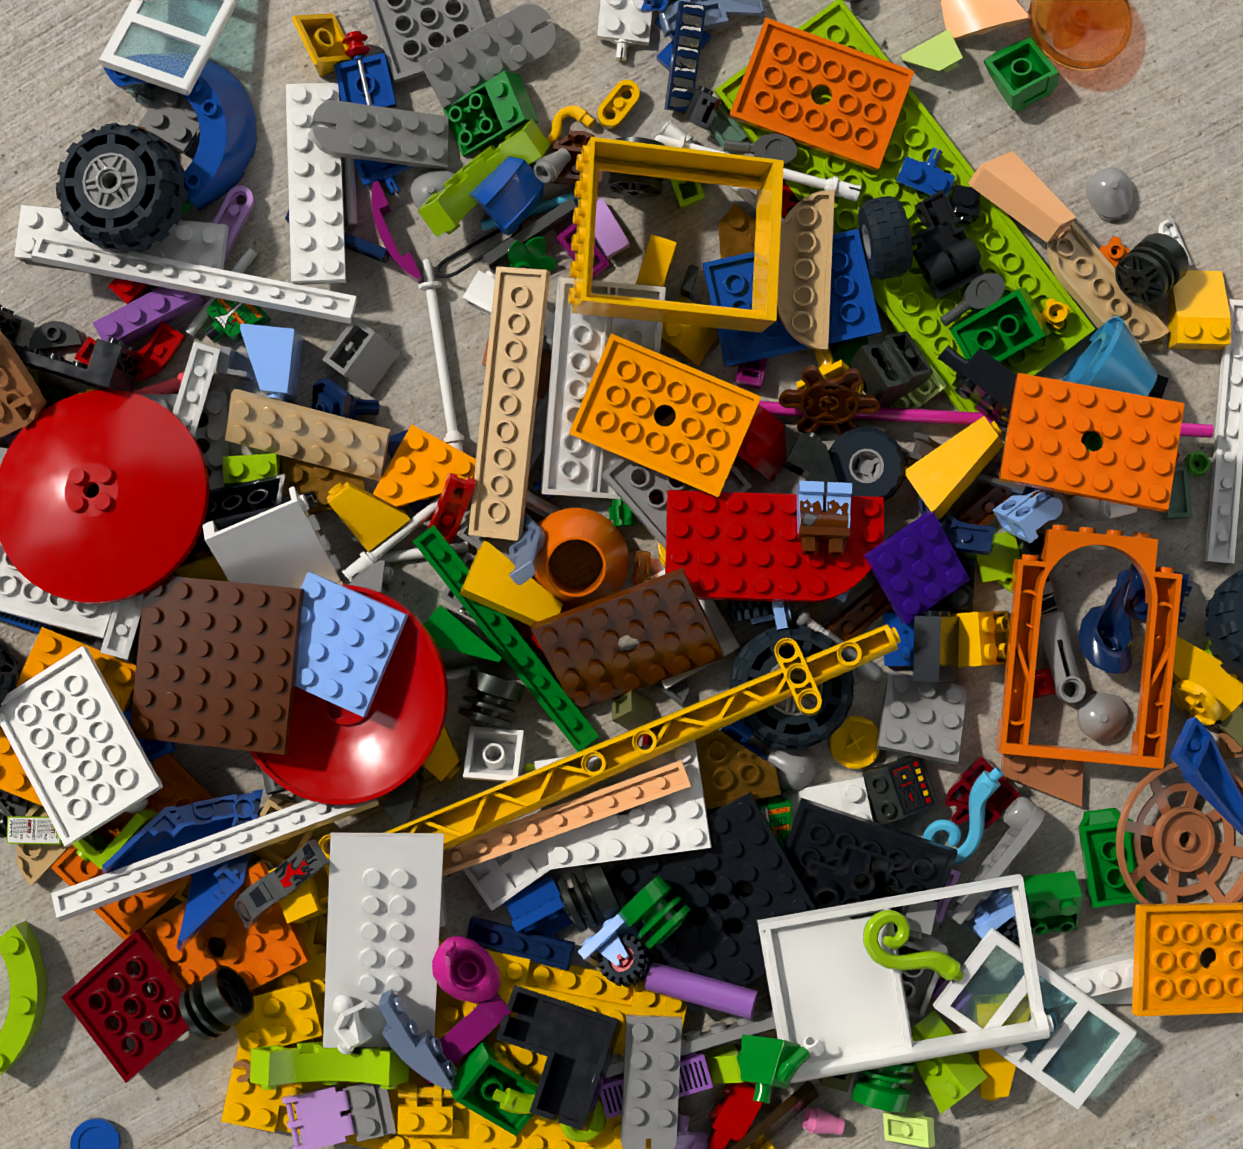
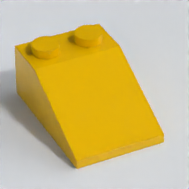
[1168,270,1231,350]

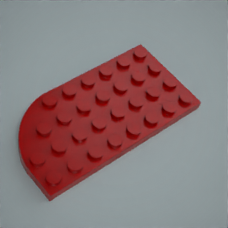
[665,490,884,603]

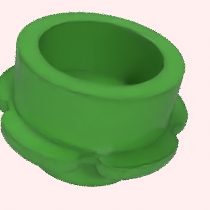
[1184,451,1210,477]

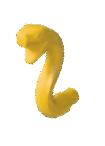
[546,105,595,147]

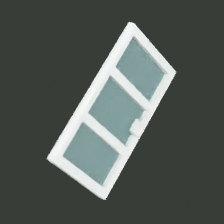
[99,0,239,96]
[933,928,1137,1109]

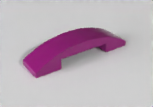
[372,181,424,284]
[423,993,512,1084]

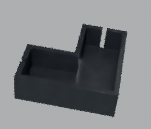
[496,985,623,1132]

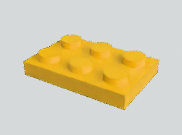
[235,980,323,1056]

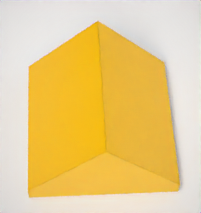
[291,13,354,78]

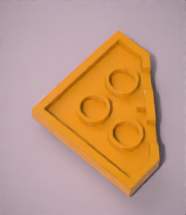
[373,424,476,508]

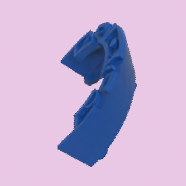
[104,54,257,211]

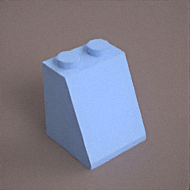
[240,324,303,403]

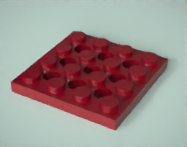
[62,928,190,1083]

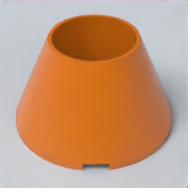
[531,508,629,612]

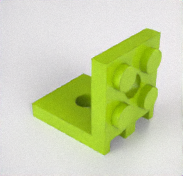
[52,808,158,870]

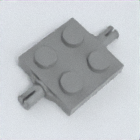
[135,87,200,155]

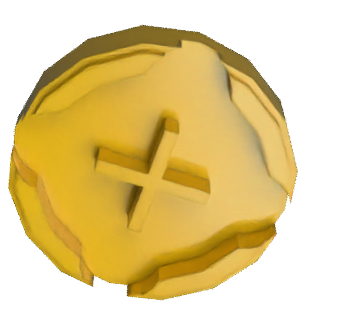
[1171,680,1222,725]
[828,716,881,769]

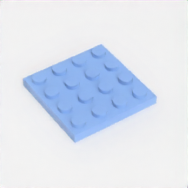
[295,571,408,717]

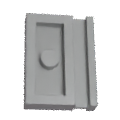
[346,1082,398,1142]

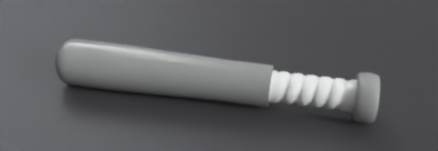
[795,610,882,682]

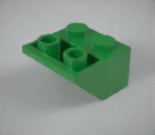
[1022,871,1083,935]

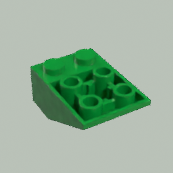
[443,71,540,157]

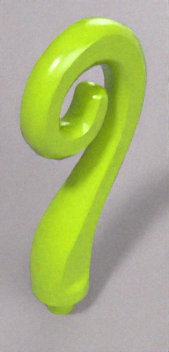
[863,910,964,982]
[493,1088,607,1142]

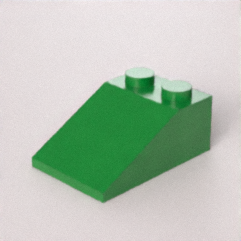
[949,287,1052,362]
[424,605,505,662]
[450,1041,539,1136]

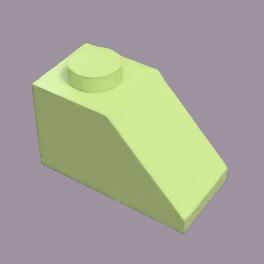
[900,29,963,73]

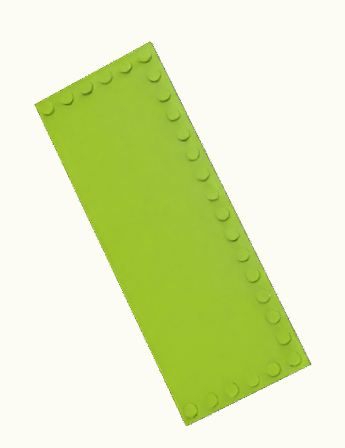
[714,0,1095,412]

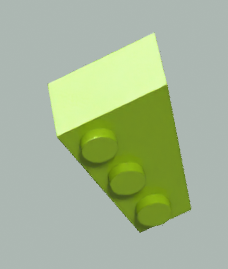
[911,1010,987,1114]

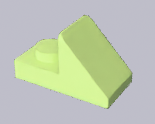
[883,1110,935,1148]

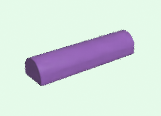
[645,962,758,1020]

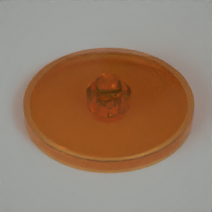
[1028,0,1133,71]

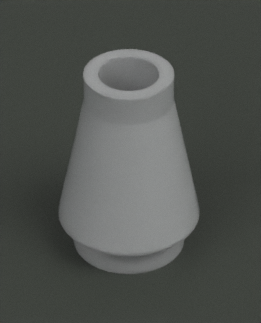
[534,148,571,183]

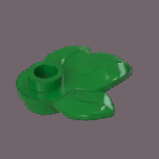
[508,237,558,272]

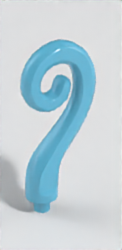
[922,767,1004,865]

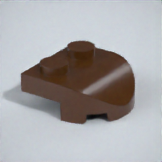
[549,131,604,189]

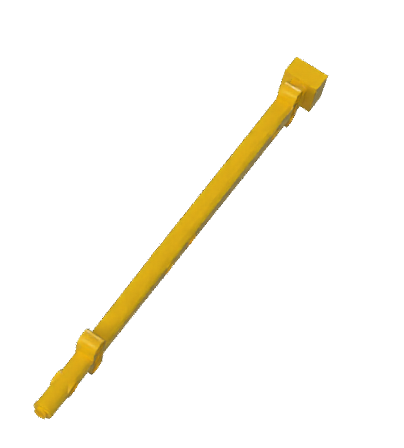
[268,624,901,924]

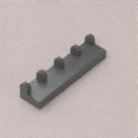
[483,198,577,274]

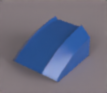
[469,156,544,236]

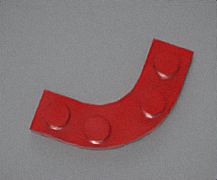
[74,321,187,382]

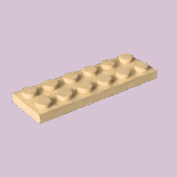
[225,389,391,481]

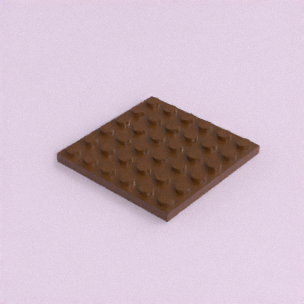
[130,576,304,755]

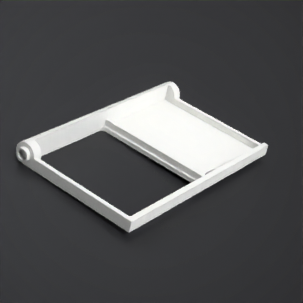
[757,874,1054,1084]

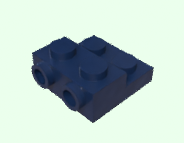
[1124,563,1192,624]

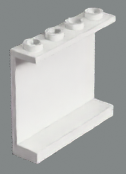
[203,486,341,588]

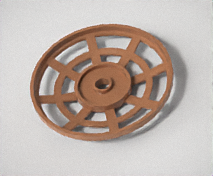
[1116,762,1243,904]

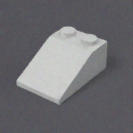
[781,775,873,824]

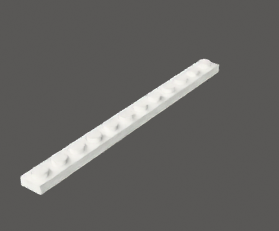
[31,234,357,324]
[100,342,220,659]
[51,798,379,922]

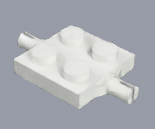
[597,0,652,61]

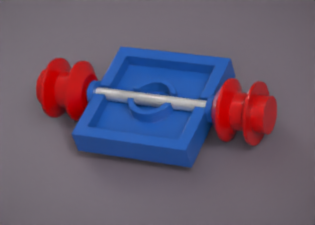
[334,31,397,108]

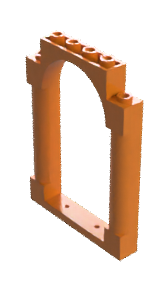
[996,524,1183,769]

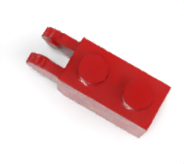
[708,1082,763,1149]

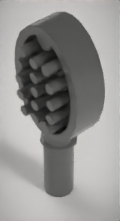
[724,134,797,166]
[940,273,1005,326]

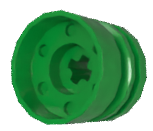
[617,875,691,949]
[851,1062,916,1113]

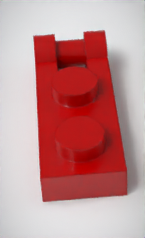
[427,473,476,544]

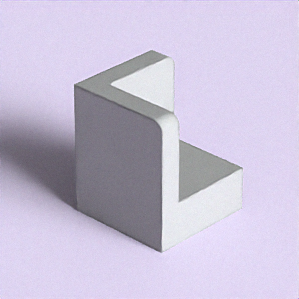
[216,346,254,381]

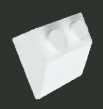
[463,726,526,782]

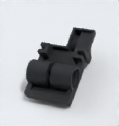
[911,190,984,299]

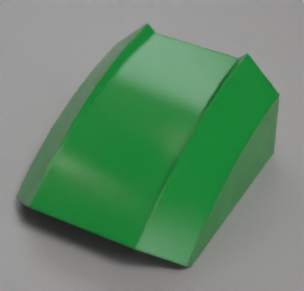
[983,37,1059,111]

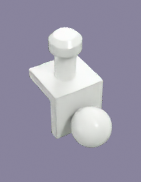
[332,995,372,1055]

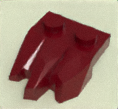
[945,755,1021,829]

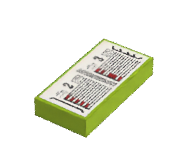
[7,816,63,844]

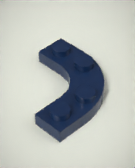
[919,497,996,556]

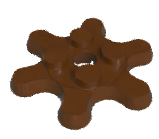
[779,365,880,435]

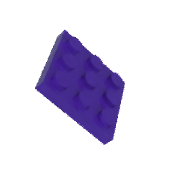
[864,511,970,624]

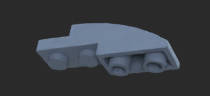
[378,989,456,1090]

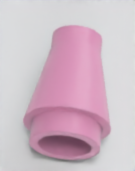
[802,1106,845,1135]

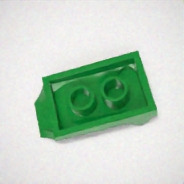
[1078,808,1146,908]

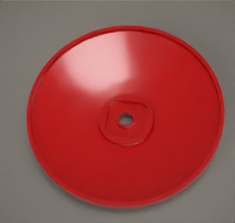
[0,390,209,604]
[249,584,448,805]

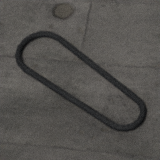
[436,224,523,278]

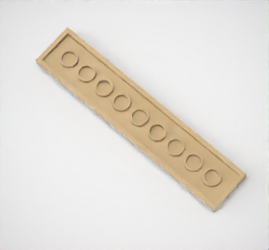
[468,266,550,541]

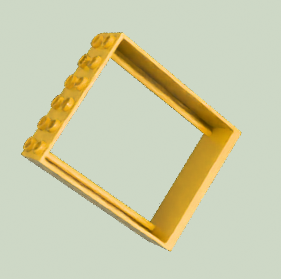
[568,137,784,333]

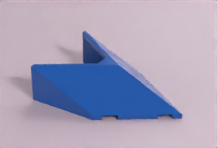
[102,789,263,952]

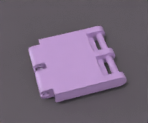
[282,1085,355,1149]

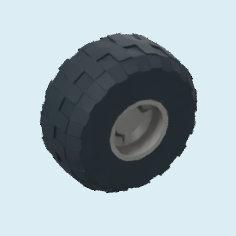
[858,196,913,280]
[828,427,905,502]

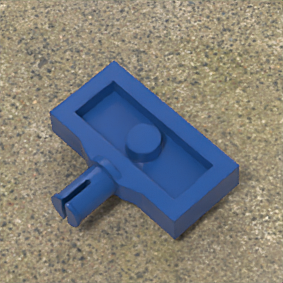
[895,148,956,197]
[353,159,413,195]

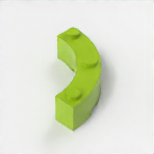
[418,119,550,237]
[0,921,48,1076]
[250,1042,409,1090]

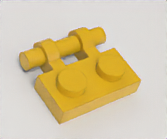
[398,1084,454,1135]

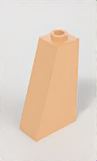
[968,151,1076,243]

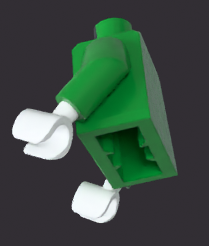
[737,1031,824,1104]

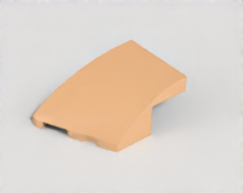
[940,0,1031,41]

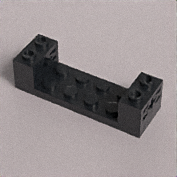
[0,304,142,392]

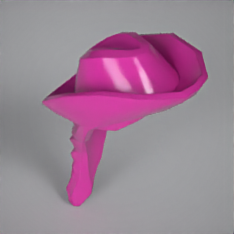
[432,935,501,1004]

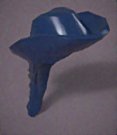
[1078,569,1134,674]

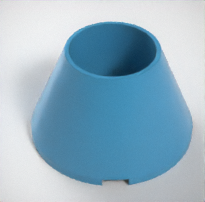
[1061,316,1158,396]

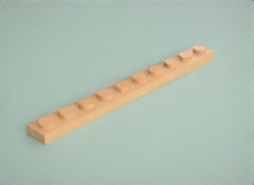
[442,760,692,877]

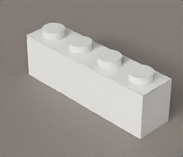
[463,270,555,352]
[1039,951,1134,1008]

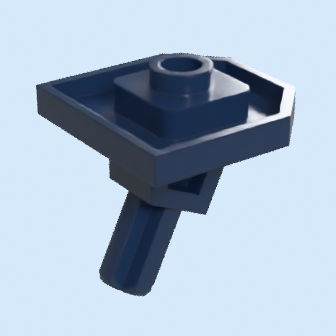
[311,378,380,420]

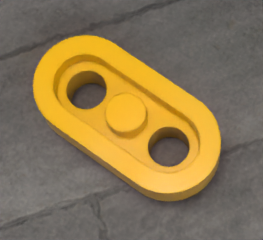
[597,80,640,129]

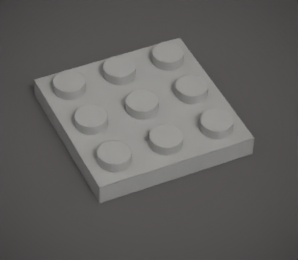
[877,671,967,765]

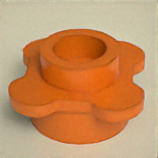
[1099,236,1130,268]

